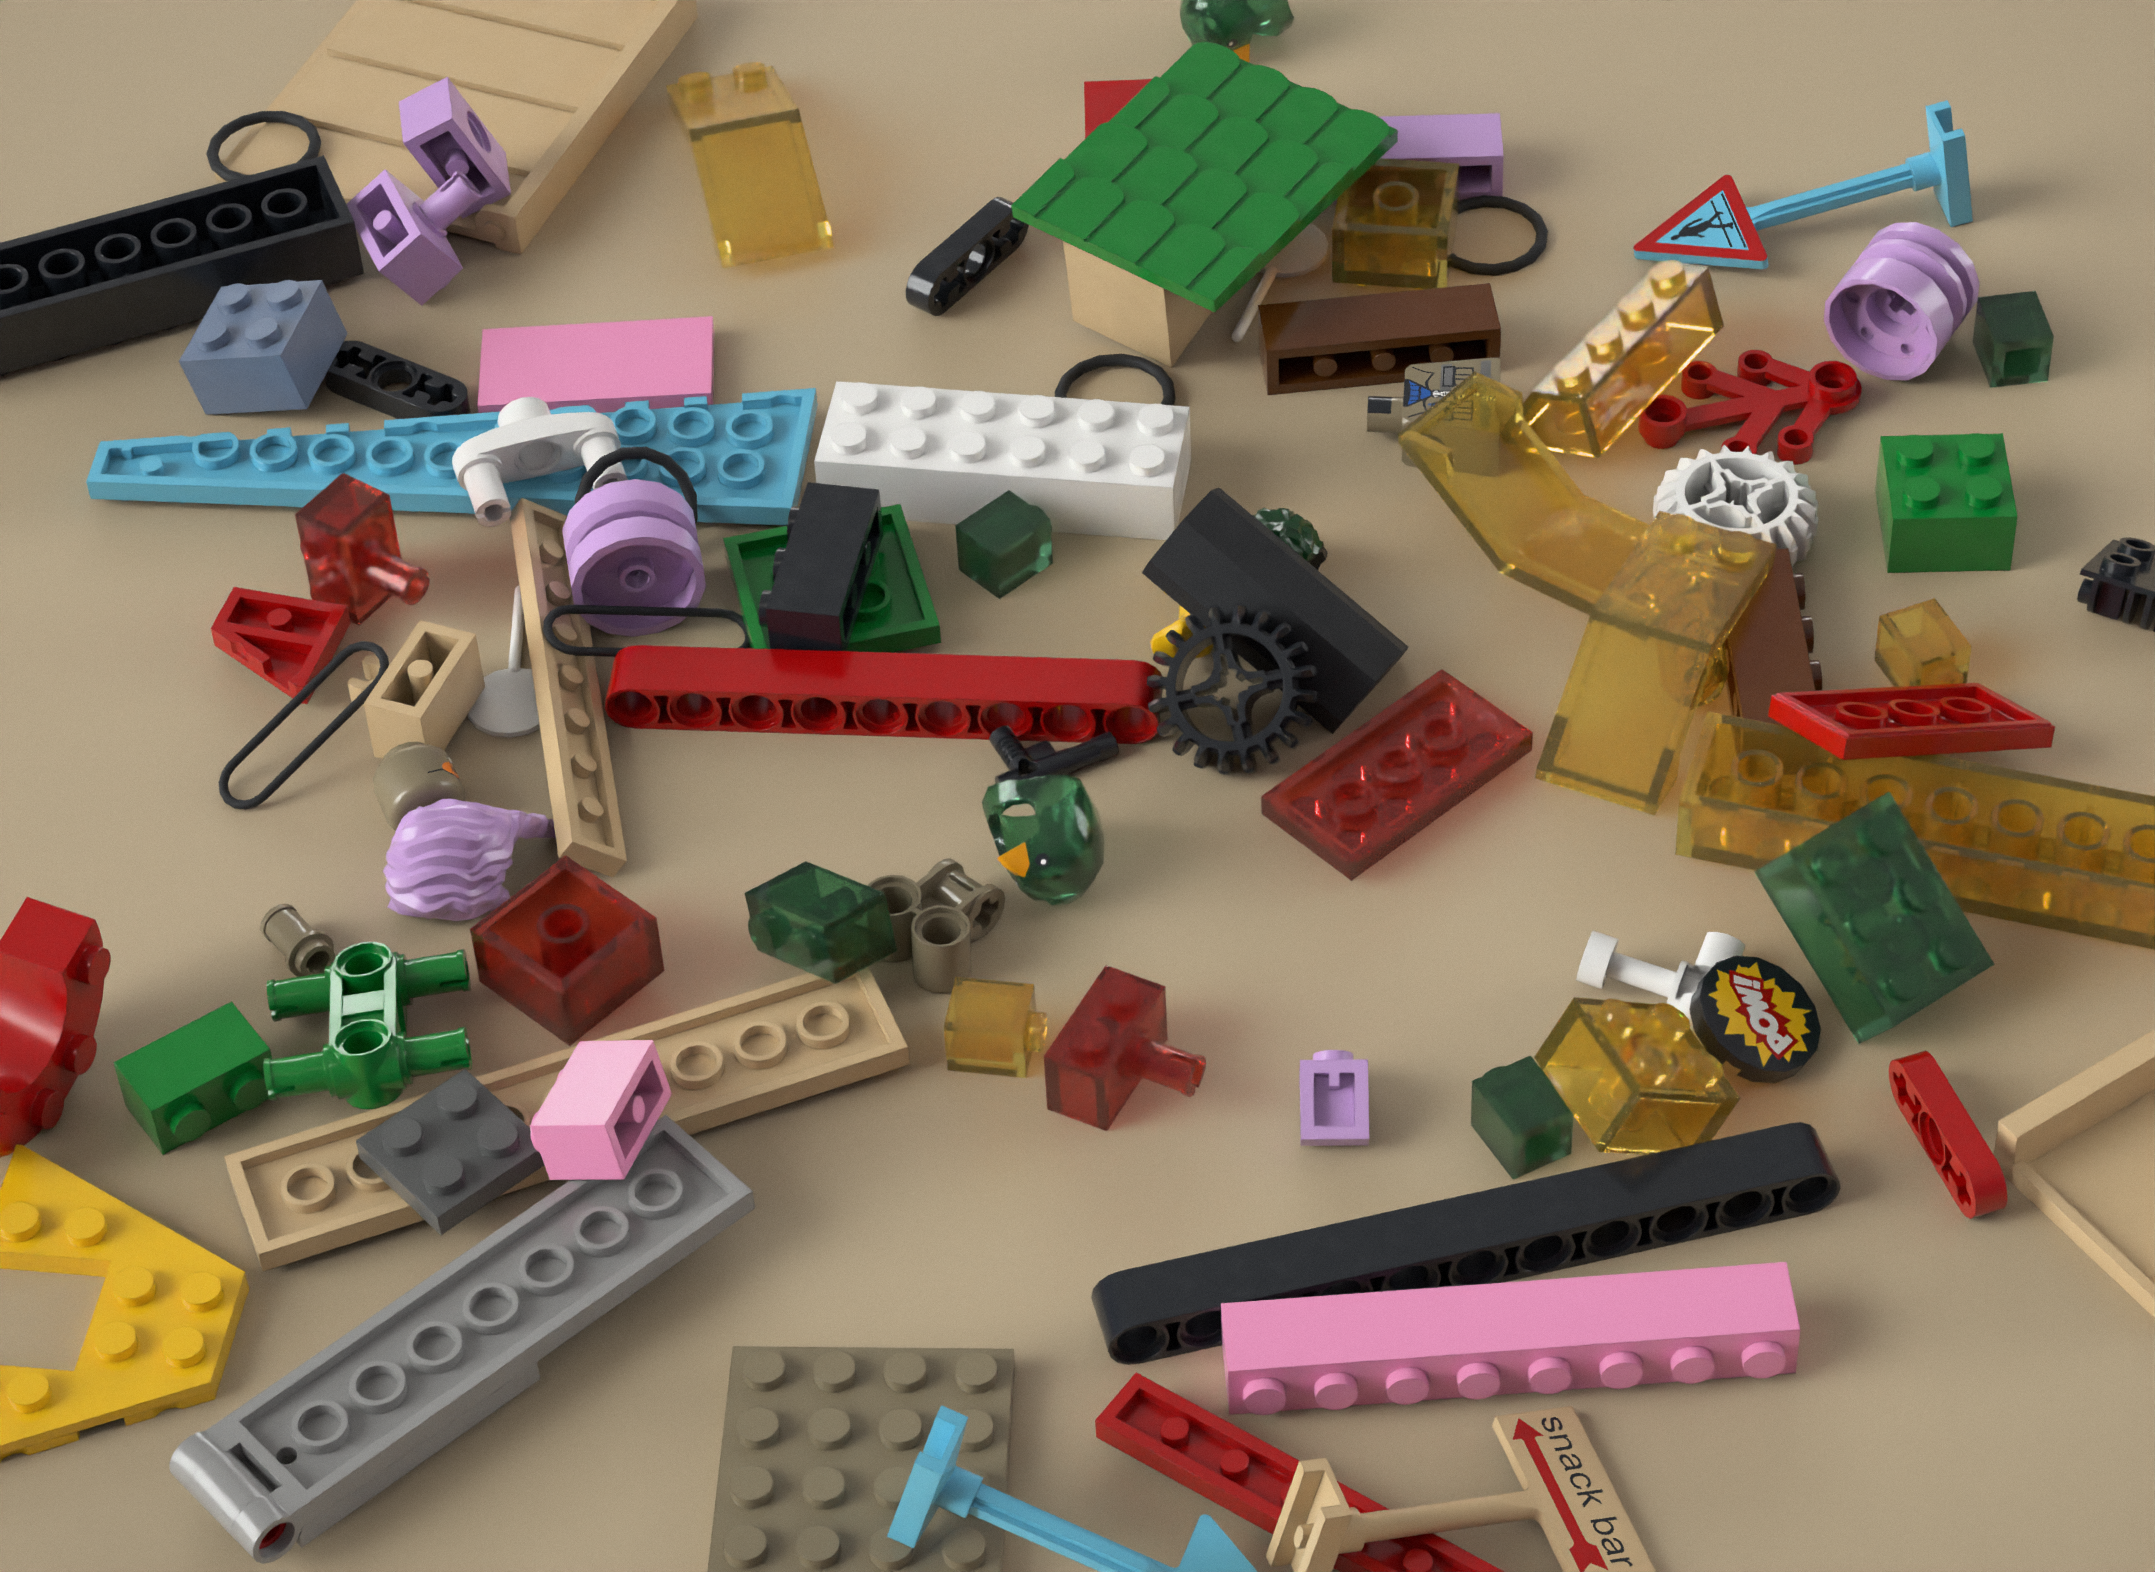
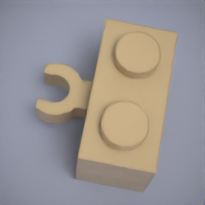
[347,620,485,759]

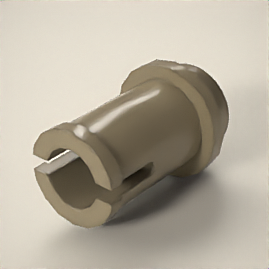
[260,904,335,977]

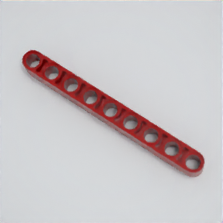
[605,645,1163,744]

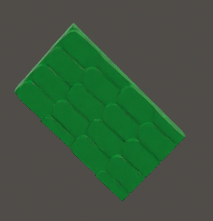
[1011,41,1398,368]

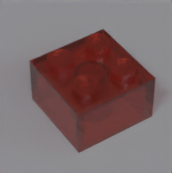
[470,855,665,1046]

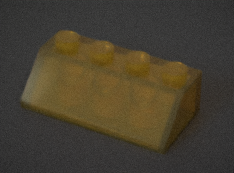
[1499,260,1724,458]

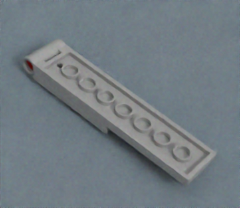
[169,1115,755,1564]

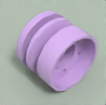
[1824,222,1980,380]

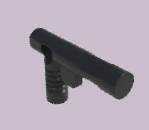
[989,726,1119,800]

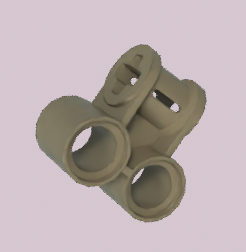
[863,858,1005,993]

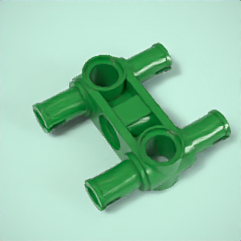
[263,941,472,1109]

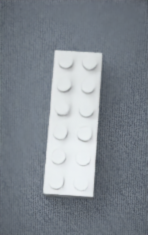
[814,381,1191,540]

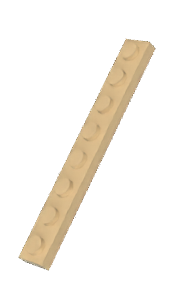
[510,498,627,877]

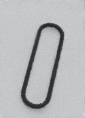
[543,605,751,657]
[218,641,389,810]

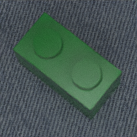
[113,1001,272,1155]

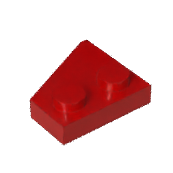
[211,587,351,704]

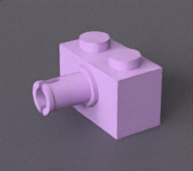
[347,169,482,306]

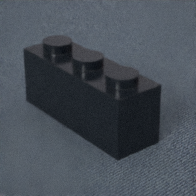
[759,482,883,651]

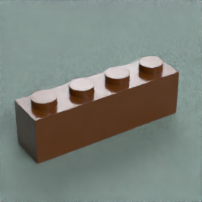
[1258,283,1501,395]
[1711,548,1822,773]

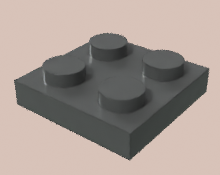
[356,1069,544,1235]

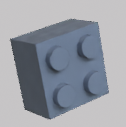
[179,280,348,415]

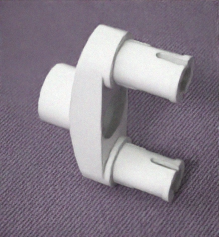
[452,397,628,527]

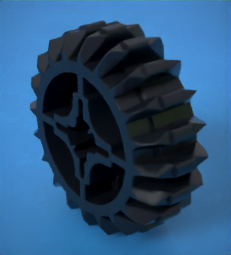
[1147,603,1319,775]

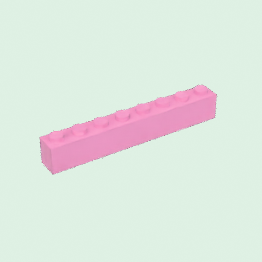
[1221,1262,1800,1415]

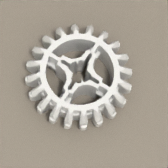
[1653,445,1818,580]

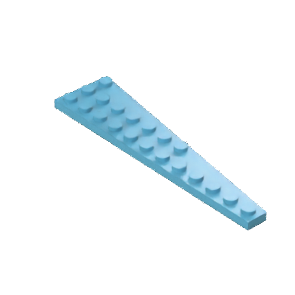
[86,388,818,525]

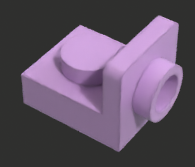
[1299,1050,1369,1146]

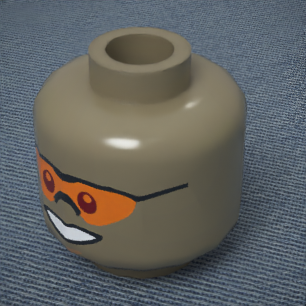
[373,742,465,831]

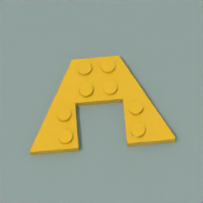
[0,1145,249,1462]

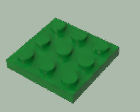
[723,504,941,653]

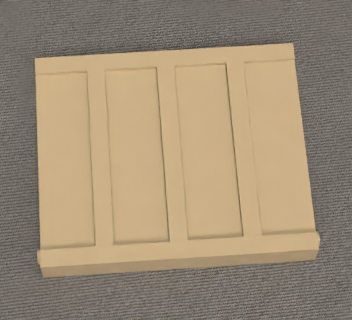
[215,0,698,255]

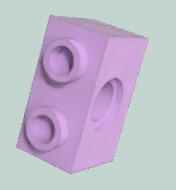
[399,77,511,219]

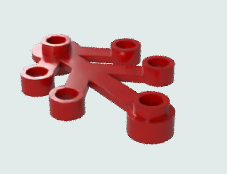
[1638,350,1862,465]

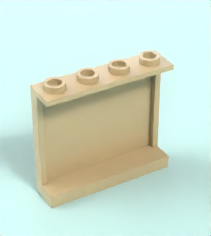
[1994,1029,2155,1318]

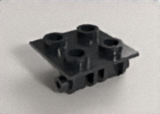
[2077,537,2155,632]

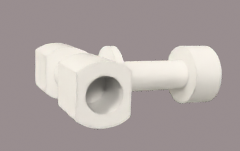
[1576,930,1745,1061]

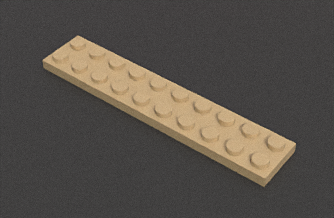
[224,956,910,1271]

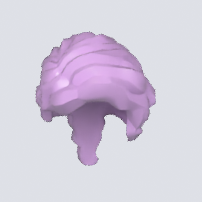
[383,799,556,921]

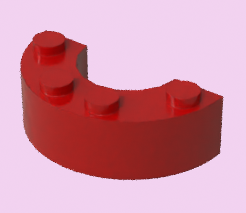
[0,897,111,1158]

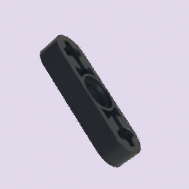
[906,197,1029,316]
[325,340,471,419]

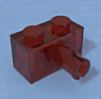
[295,473,430,626]
[1043,965,1206,1131]

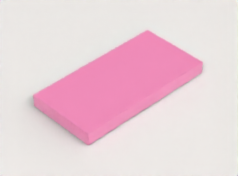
[477,316,715,413]

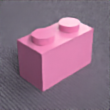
[530,1040,672,1180]

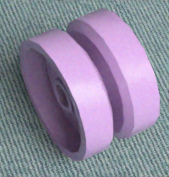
[562,479,706,637]

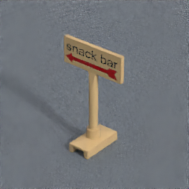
[1266,1406,1656,1572]

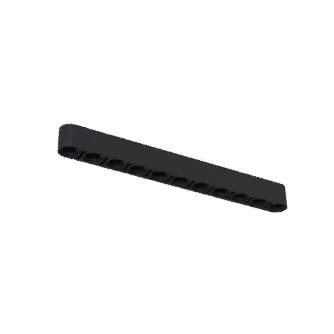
[1091,1122,1841,1365]

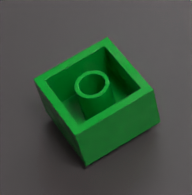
[1875,433,2018,573]

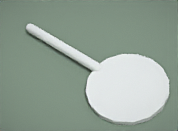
[1231,223,1328,342]
[468,585,540,738]

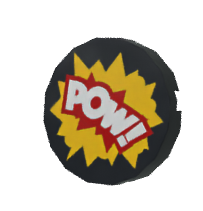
[1689,956,1821,1083]

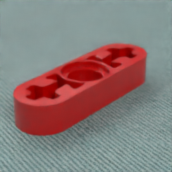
[1889,1051,2008,1219]

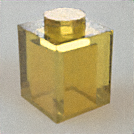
[1874,598,1972,687]
[944,977,1047,1078]

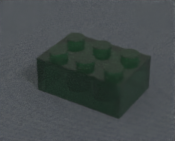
[1754,792,1995,1044]

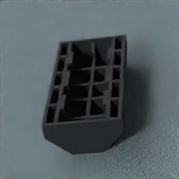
[1142,488,1409,734]

